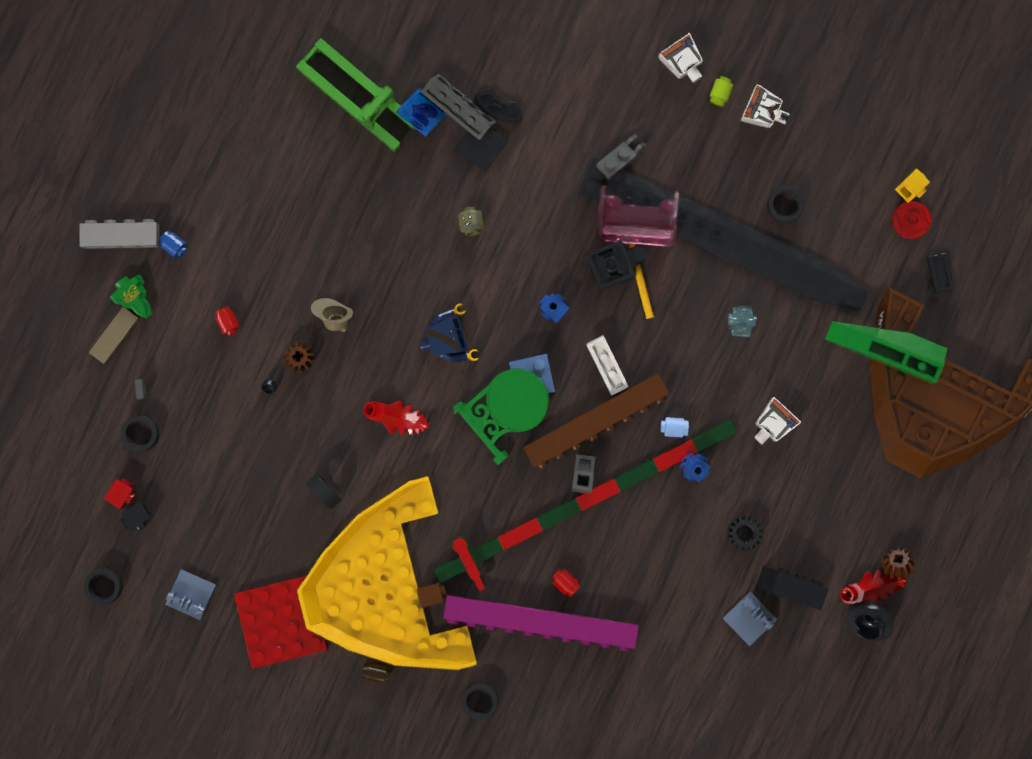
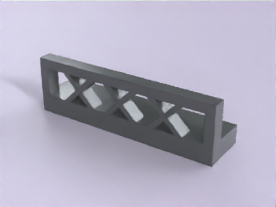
[421,74,497,141]

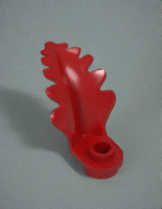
[364,401,429,435]
[840,570,908,604]

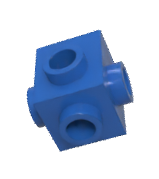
[539,293,570,324]
[679,452,710,483]

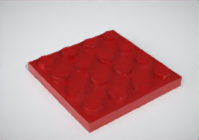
[234,576,328,669]

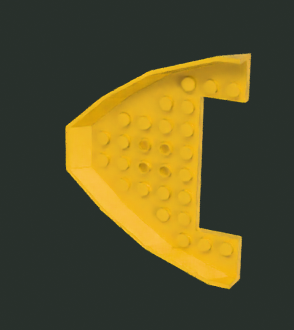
[297,477,477,670]

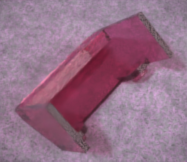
[598,186,679,246]

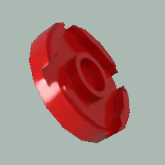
[892,201,931,239]

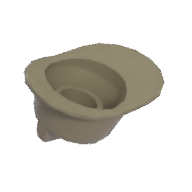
[311,298,353,332]

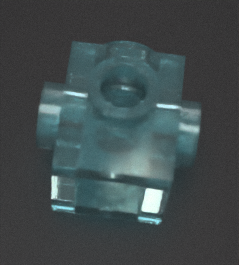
[728,306,756,337]

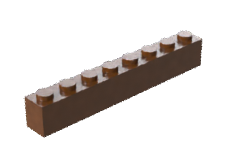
[523,374,669,469]

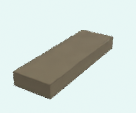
[89,307,139,364]

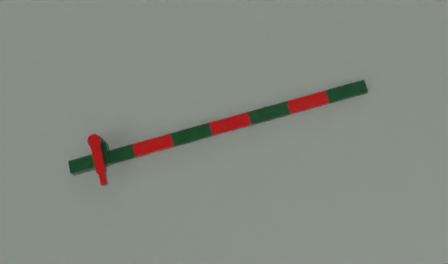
[433,420,737,591]

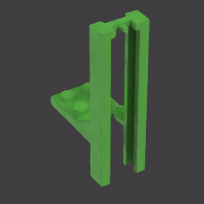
[296,38,415,152]

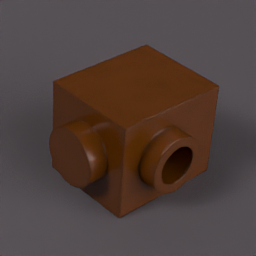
[416,583,447,608]

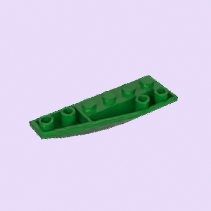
[825,321,947,384]

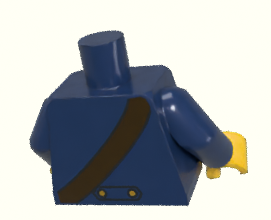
[420,303,479,363]

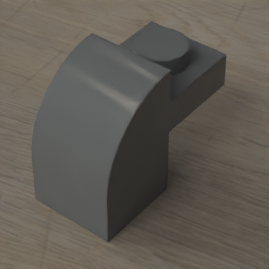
[572,454,595,494]

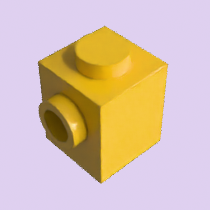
[895,169,930,203]

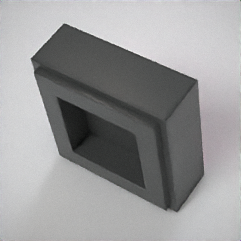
[135,379,147,400]

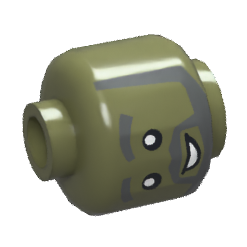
[458,207,484,236]

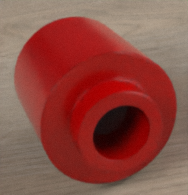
[215,306,240,336]
[552,569,580,597]

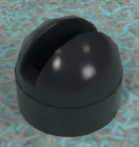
[260,378,277,395]

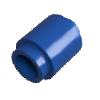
[158,231,187,258]

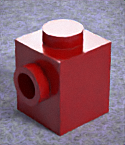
[104,478,136,509]

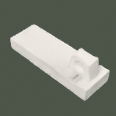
[586,335,629,395]

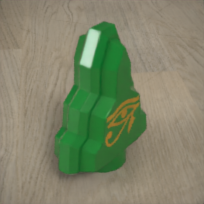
[110,274,152,319]

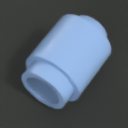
[661,417,689,438]

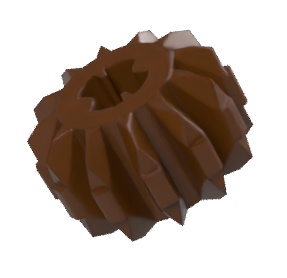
[282,341,315,373]
[882,546,915,581]

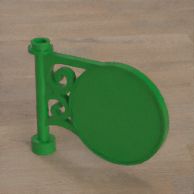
[453,368,549,465]

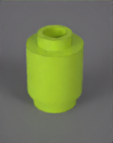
[710,76,734,106]

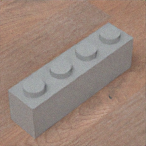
[80,219,160,249]

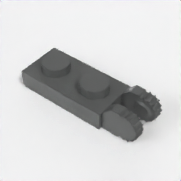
[596,134,646,180]

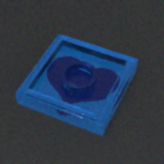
[396,88,447,137]

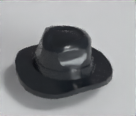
[846,600,894,642]

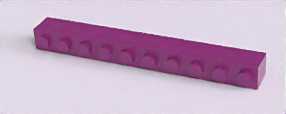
[443,595,638,651]

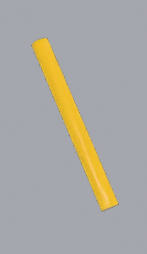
[627,243,654,319]

